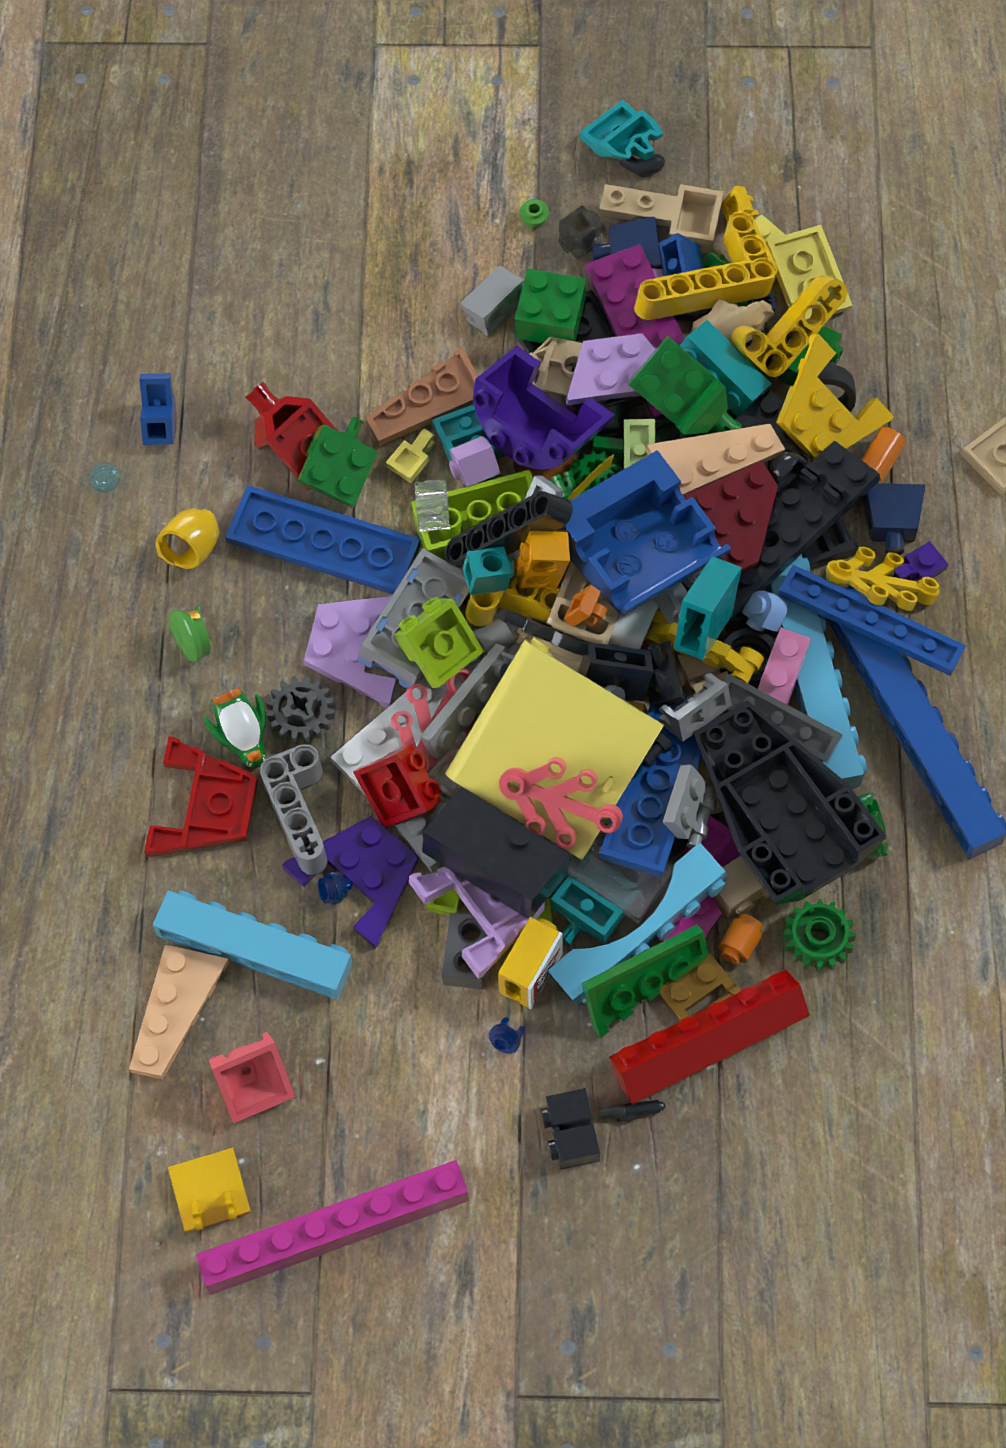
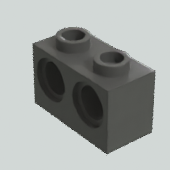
[442,913,491,989]

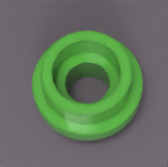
[520,199,549,228]

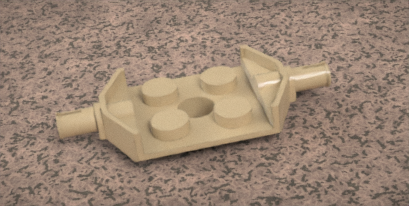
[530,337,608,405]

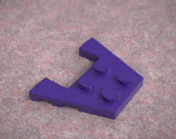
[282,816,419,949]

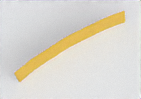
[568,454,614,500]

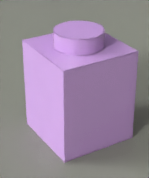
[448,436,501,487]

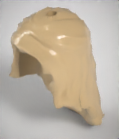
[692,299,774,343]

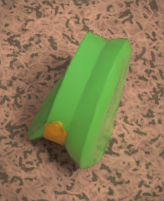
[168,605,210,663]

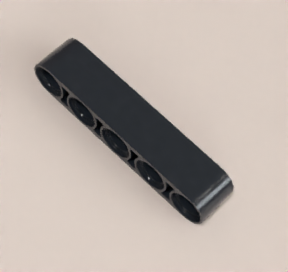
[445,491,573,568]

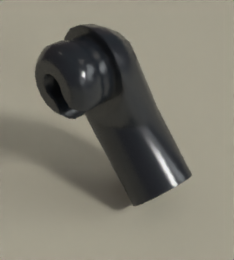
[620,154,665,177]

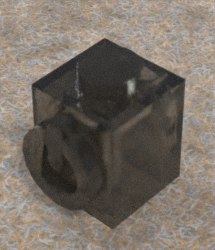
[558,205,605,260]

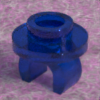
[489,1017,525,1054]

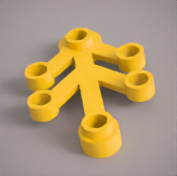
[826,546,940,611]

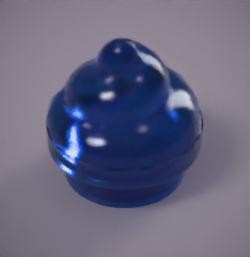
[317,872,353,905]

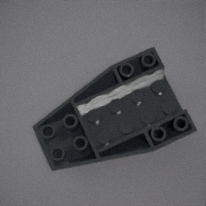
[693,700,886,905]

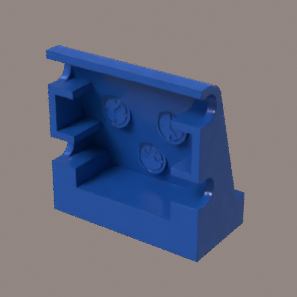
[556,450,731,616]

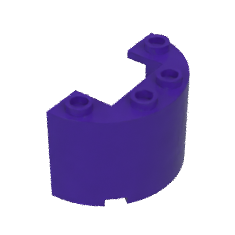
[473,346,614,469]

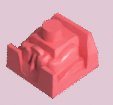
[208,1032,296,1124]

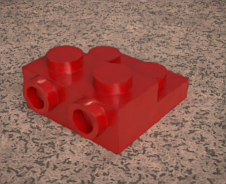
[353,744,442,827]

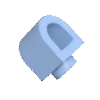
[742,591,787,632]

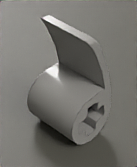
[471,616,515,657]

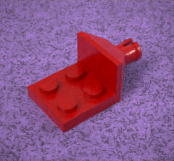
[245,381,338,491]

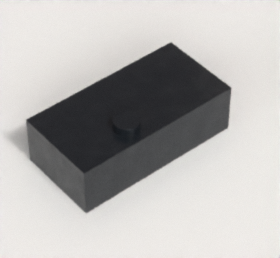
[422,787,570,920]

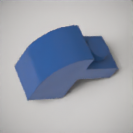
[139,373,176,445]

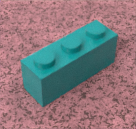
[679,320,772,417]

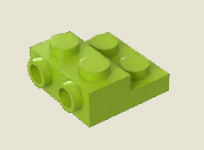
[394,597,484,688]

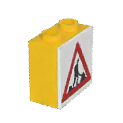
[498,917,563,1009]

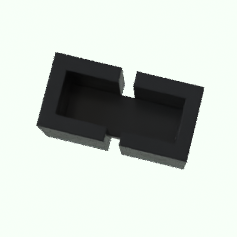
[540,1088,600,1170]

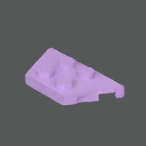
[566,333,656,405]

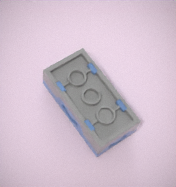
[357,548,470,688]

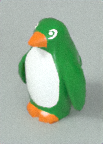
[203,687,266,769]

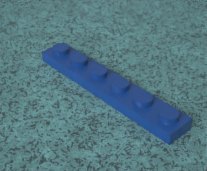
[778,565,966,676]

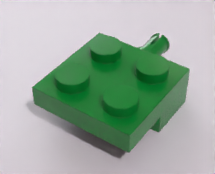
[297,417,378,508]

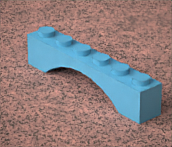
[548,843,728,1006]

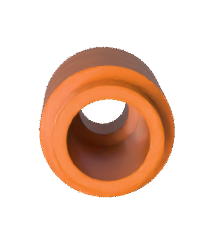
[718,914,763,965]

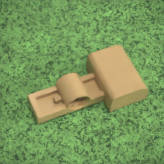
[599,184,724,253]

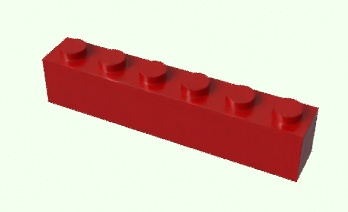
[609,969,810,1104]

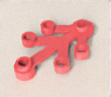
[391,669,477,774]
[499,757,623,849]

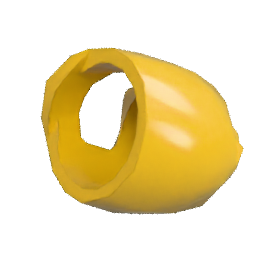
[155,508,220,569]

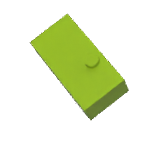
[411,470,533,565]

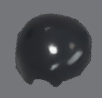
[767,452,807,495]

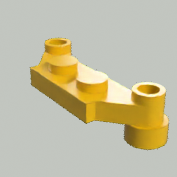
[644,611,764,684]

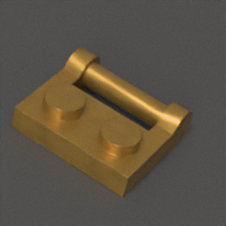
[658,952,741,1022]

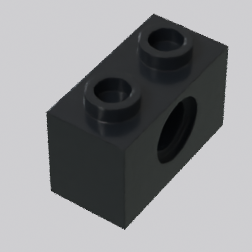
[578,642,654,701]

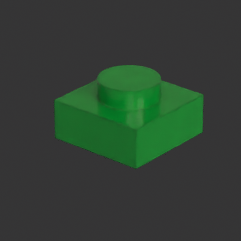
[593,436,624,466]

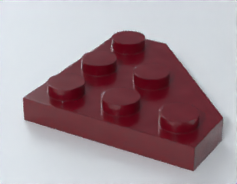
[684,461,778,573]

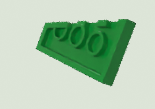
[582,925,709,1039]

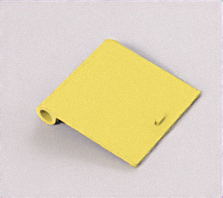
[445,637,664,860]

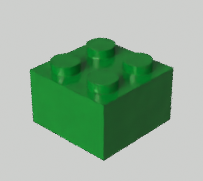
[515,268,586,343]

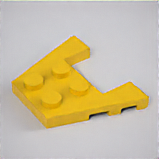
[776,334,894,461]

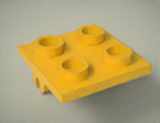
[168,1147,251,1233]

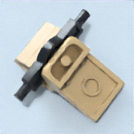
[504,562,619,672]

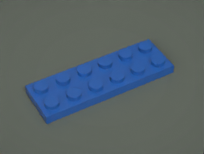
[225,485,421,595]
[599,695,714,877]

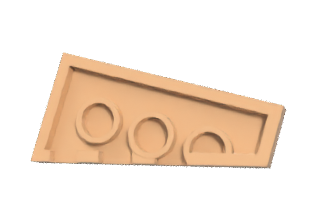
[646,424,785,496]
[129,945,230,1080]

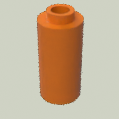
[861,427,906,483]

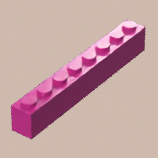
[195,1160,469,1295]

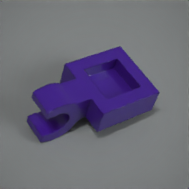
[893,541,949,581]

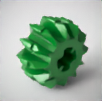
[570,449,621,490]

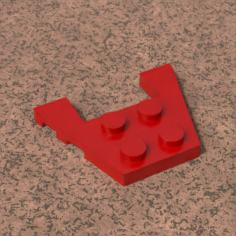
[144,736,258,857]

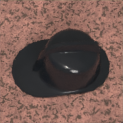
[573,397,646,442]

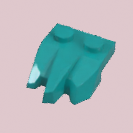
[580,99,664,160]

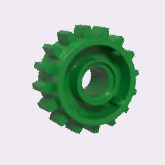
[783,899,856,972]

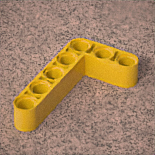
[634,212,777,320]

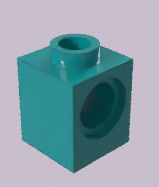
[462,546,514,595]

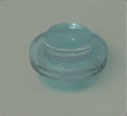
[89,462,120,492]

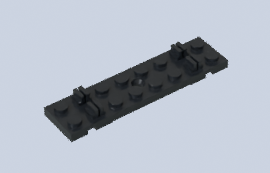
[682,441,881,621]

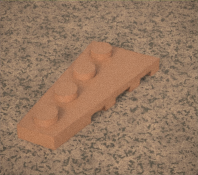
[366,346,478,447]

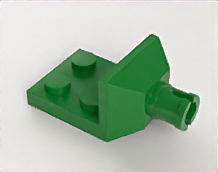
[627,335,742,435]

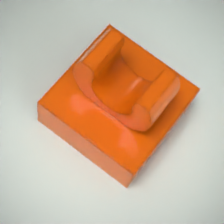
[563,585,607,627]

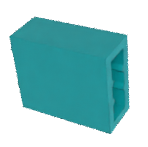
[673,556,742,660]

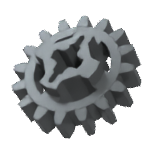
[266,675,335,744]

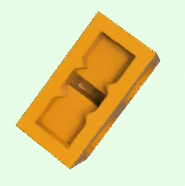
[514,531,570,588]

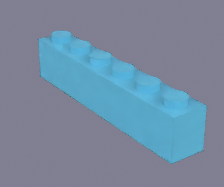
[152,890,353,1000]

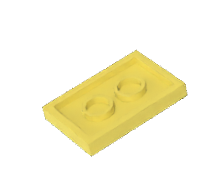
[766,225,853,320]

